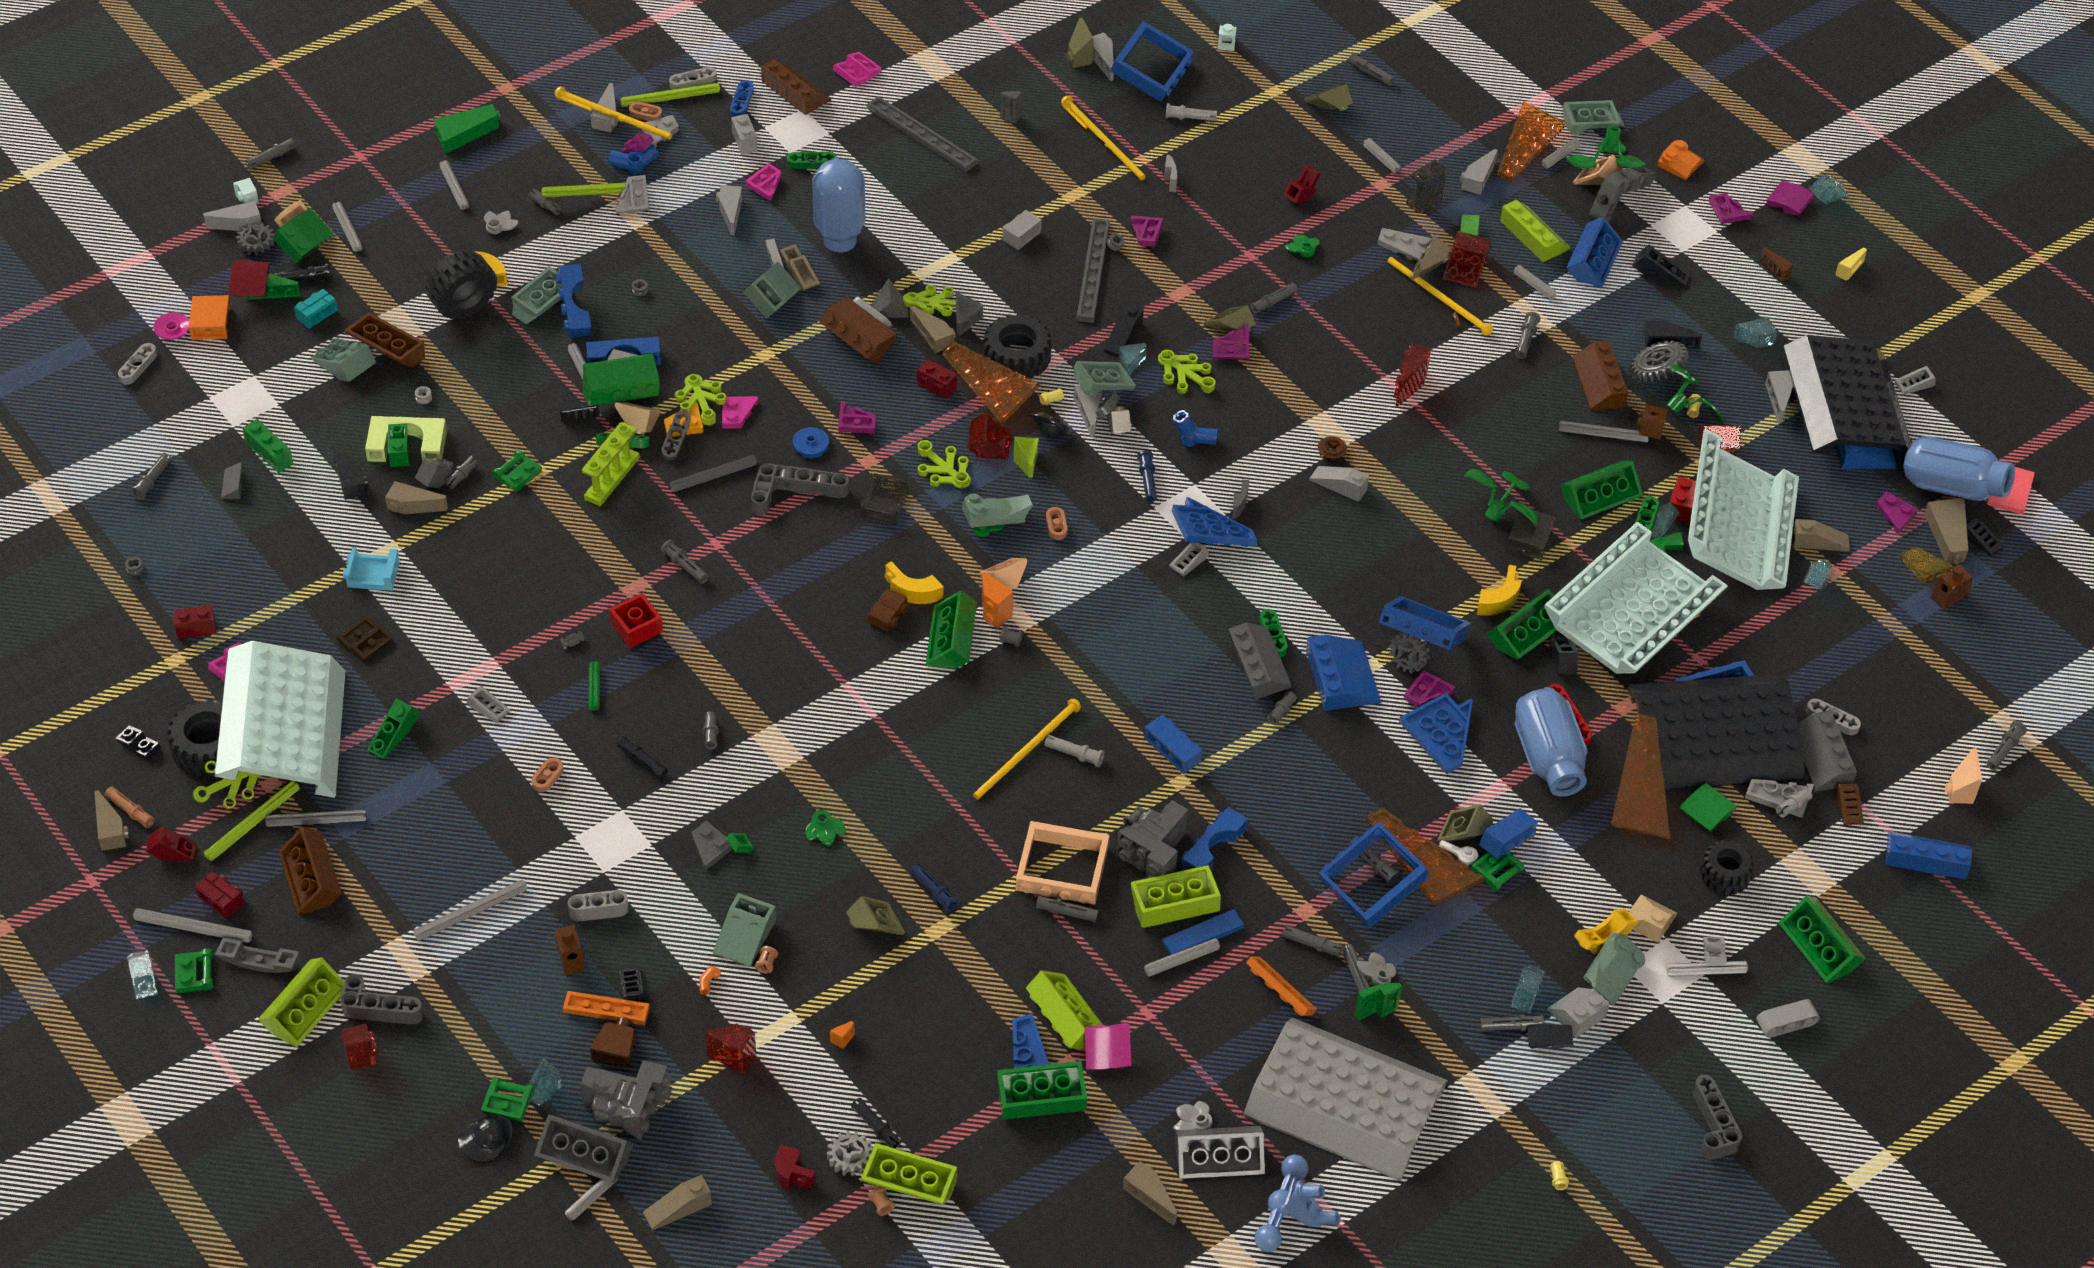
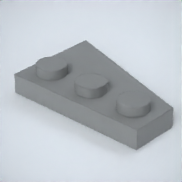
[1378,228,1431,261]
[1745,779,1814,818]

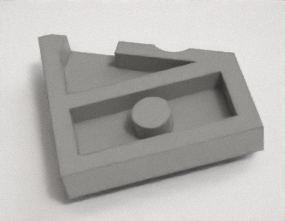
[641,115,679,147]
[615,175,650,214]

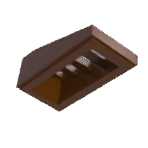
[1760,247,1794,282]
[1836,784,1864,825]

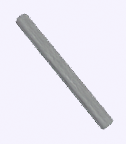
[414,880,528,941]
[133,908,252,943]

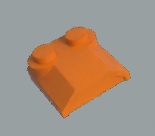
[1657,140,1704,180]

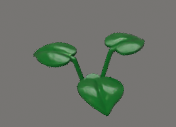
[1565,126,1646,169]
[1667,363,1723,424]
[1464,469,1538,526]

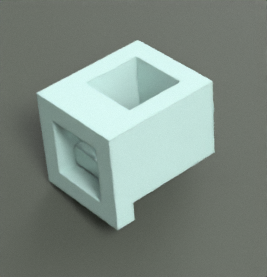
[1218,24,1236,51]
[233,178,259,204]

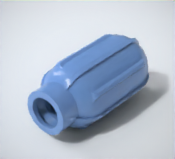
[812,157,866,253]
[1903,436,2015,501]
[1515,687,1588,797]

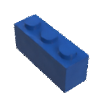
[1144,715,1202,774]
[1479,808,1538,859]

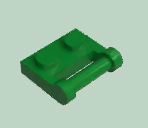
[492,450,542,492]
[1471,852,1525,892]
[175,949,213,993]
[481,1077,535,1122]

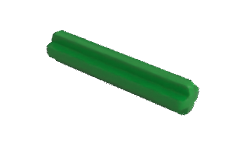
[588,661,600,711]

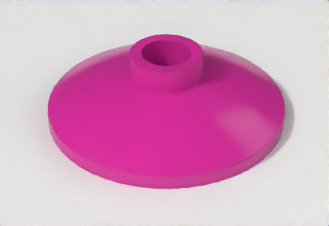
[153,312,189,340]

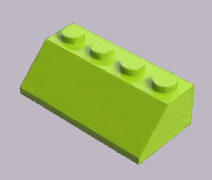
[1500,200,1571,262]
[1131,865,1221,928]
[258,957,345,1047]
[1026,971,1102,1050]
[861,1143,957,1205]

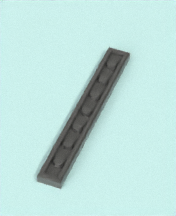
[867,96,978,172]
[1076,218,1110,323]

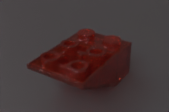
[1442,231,1492,288]
[1393,343,1432,406]

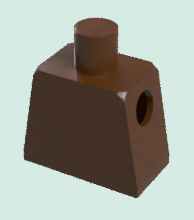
[1930,565,1973,610]
[554,925,585,976]
[590,1017,635,1068]

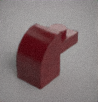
[1283,165,1321,203]
[775,1145,816,1190]

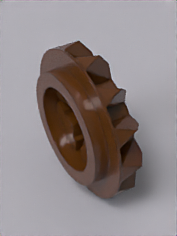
[1318,436,1347,461]

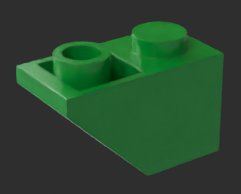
[388,423,409,467]

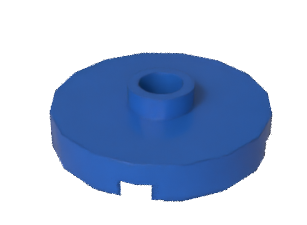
[793,427,829,459]

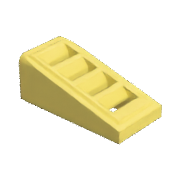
[1836,248,1867,281]

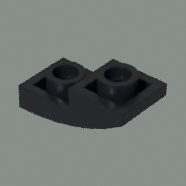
[116,726,161,761]
[1528,1025,1574,1049]

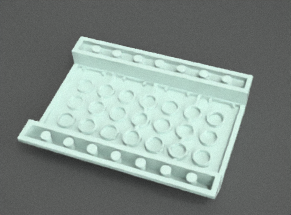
[1688,429,1799,590]
[1544,522,1728,673]
[215,641,345,798]

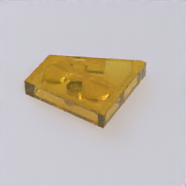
[1900,547,1953,583]

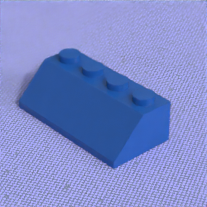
[1566,217,1623,287]
[1885,831,1972,880]

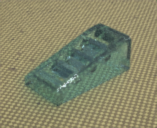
[1650,503,1680,540]

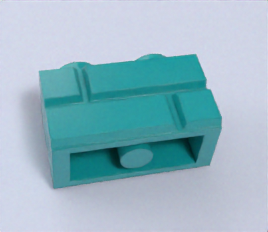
[294,289,338,329]

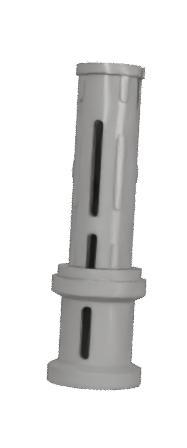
[1165,103,1217,122]
[1045,735,1104,768]

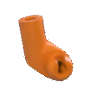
[700,966,721,995]

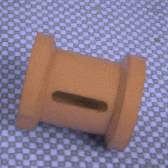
[755,946,778,974]
[868,1187,895,1216]

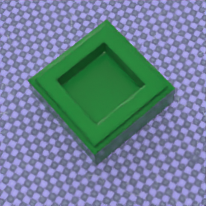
[726,833,754,853]

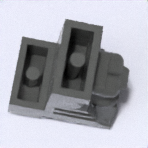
[1117,800,1188,879]
[580,1060,672,1140]

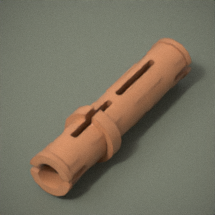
[105,786,155,828]

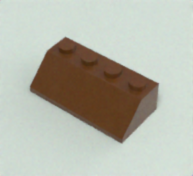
[761,59,831,115]
[819,297,898,364]
[345,312,425,367]
[1572,341,1628,411]
[278,826,342,915]

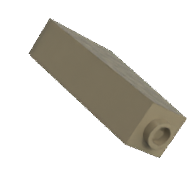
[1924,498,1968,564]

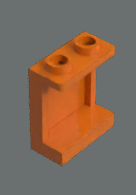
[189,295,231,340]

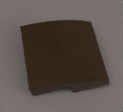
[337,614,393,661]

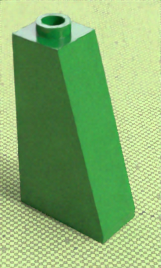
[433,104,501,154]

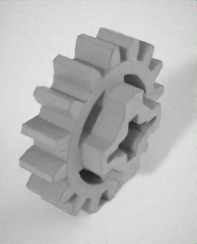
[827,1131,873,1176]

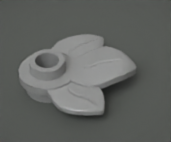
[484,211,518,234]
[1357,952,1396,986]
[1173,1101,1213,1130]

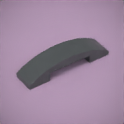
[215,938,300,973]

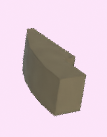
[779,244,820,290]

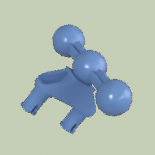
[1254,1154,1341,1252]

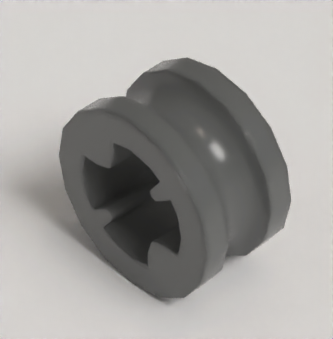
[1107,233,1125,251]
[632,279,648,297]
[125,557,144,576]

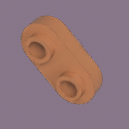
[629,102,662,121]
[1046,507,1068,540]
[532,758,563,792]

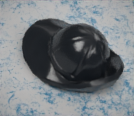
[1028,412,1071,439]
[458,1115,512,1162]

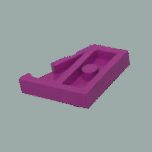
[838,401,876,434]
[1403,670,1456,707]

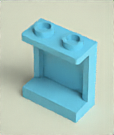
[343,547,400,591]

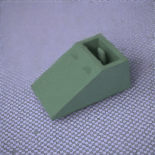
[743,262,801,319]
[311,338,376,382]
[713,893,776,967]

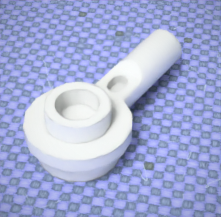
[1439,840,1478,866]

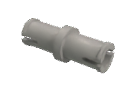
[1776,788,1812,818]

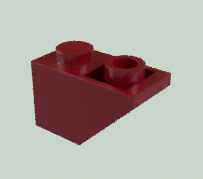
[146,826,197,862]

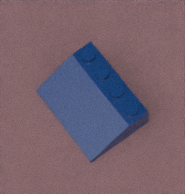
[1836,444,1897,469]
[1306,634,1381,711]

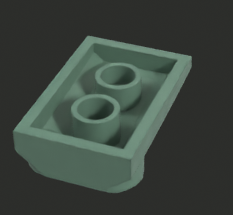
[1563,100,1625,135]
[511,266,562,324]
[1074,361,1136,396]
[962,493,1033,528]
[1583,932,1645,1005]

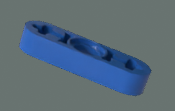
[730,80,754,117]

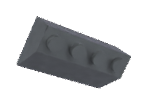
[1229,622,1292,700]
[1798,711,1857,792]
[534,1114,634,1183]
[1175,1126,1265,1179]

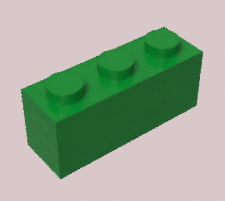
[242,419,293,473]

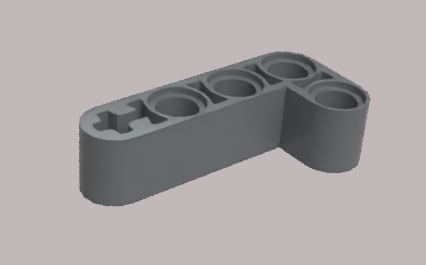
[340,974,423,1024]
[1693,1075,1742,1160]

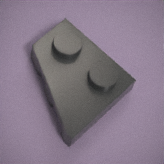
[692,821,733,870]

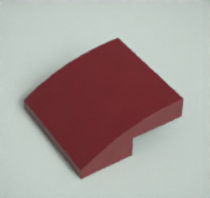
[229,260,270,298]

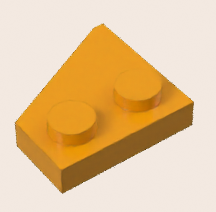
[664,402,703,437]

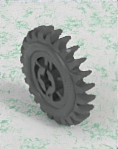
[1631,341,1689,382]

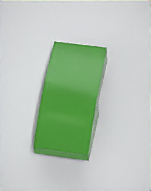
[1460,215,1480,246]

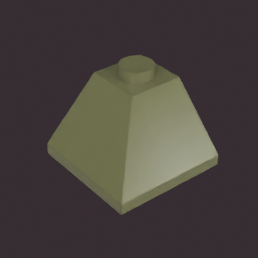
[1066,18,1094,68]
[1304,84,1353,112]
[1203,305,1256,332]
[1437,804,1494,843]
[846,896,906,935]

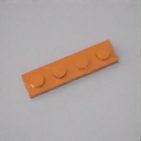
[1246,956,1317,1016]
[563,991,650,1025]

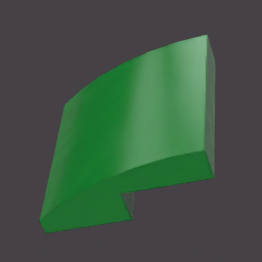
[1679,783,1737,833]
[1354,983,1402,1021]

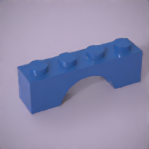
[556,264,591,337]
[586,337,661,365]
[1181,807,1248,871]

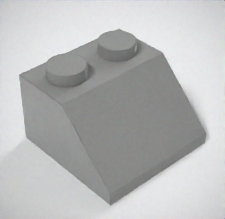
[1548,987,1610,1038]

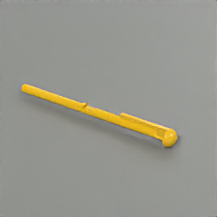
[555,87,672,140]
[1061,96,1145,180]
[1387,257,1493,336]
[973,699,1081,799]

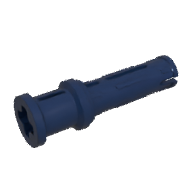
[1137,450,1157,502]
[910,863,960,913]

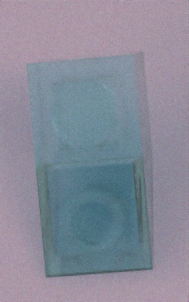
[1809,174,1849,204]
[1733,317,1777,348]
[1803,560,1835,590]
[127,950,158,999]
[1510,965,1546,1014]

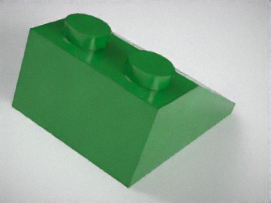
[272,208,334,264]

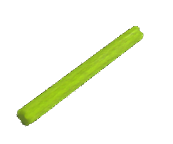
[620,83,720,107]
[541,183,625,198]
[204,780,300,861]

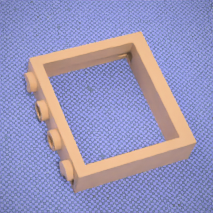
[1016,821,1110,905]

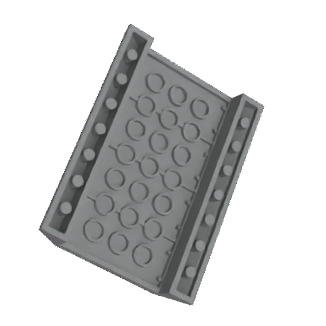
[1243,1018,1448,1181]

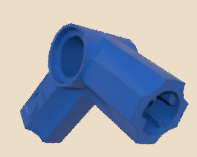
[608,144,659,175]
[1173,410,1218,447]

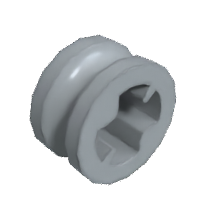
[415,386,432,404]

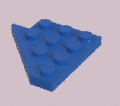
[1171,497,1258,547]
[1399,693,1473,774]

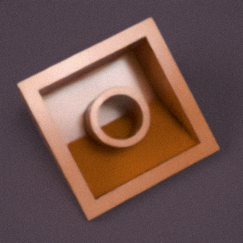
[982,572,1013,629]

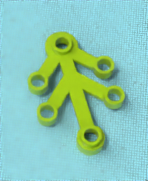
[903,285,956,316]
[1158,350,1216,394]
[675,374,726,425]
[918,440,971,488]
[193,761,263,809]

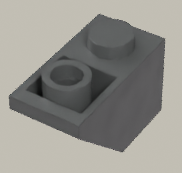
[415,458,455,488]

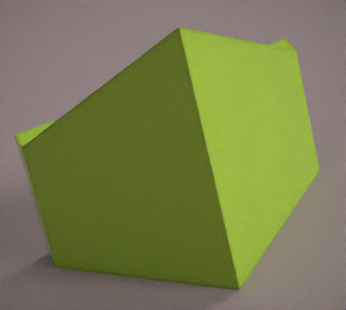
[1014,436,1039,478]

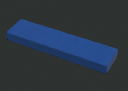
[1162,909,1244,955]

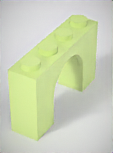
[365,416,447,462]

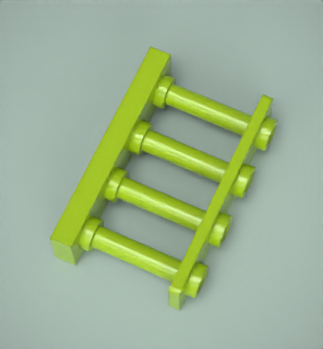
[582,422,640,507]

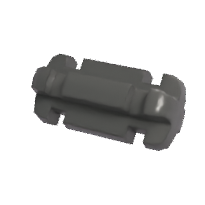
[560,631,584,649]

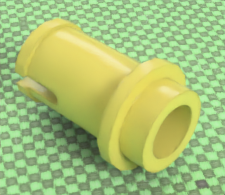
[1039,388,1064,406]
[1687,394,1702,418]
[1550,1161,1569,1190]

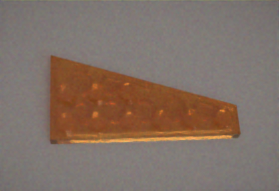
[1497,101,1566,182]
[942,341,1041,424]
[1611,713,1670,840]
[1366,808,1484,906]

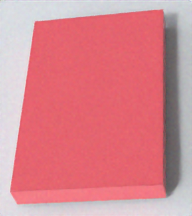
[1987,467,2035,515]

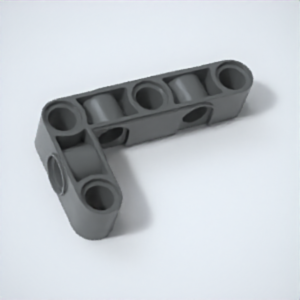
[1589,166,1656,222]
[751,464,849,516]

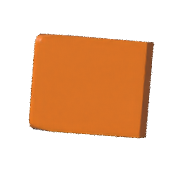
[830,1021,855,1049]

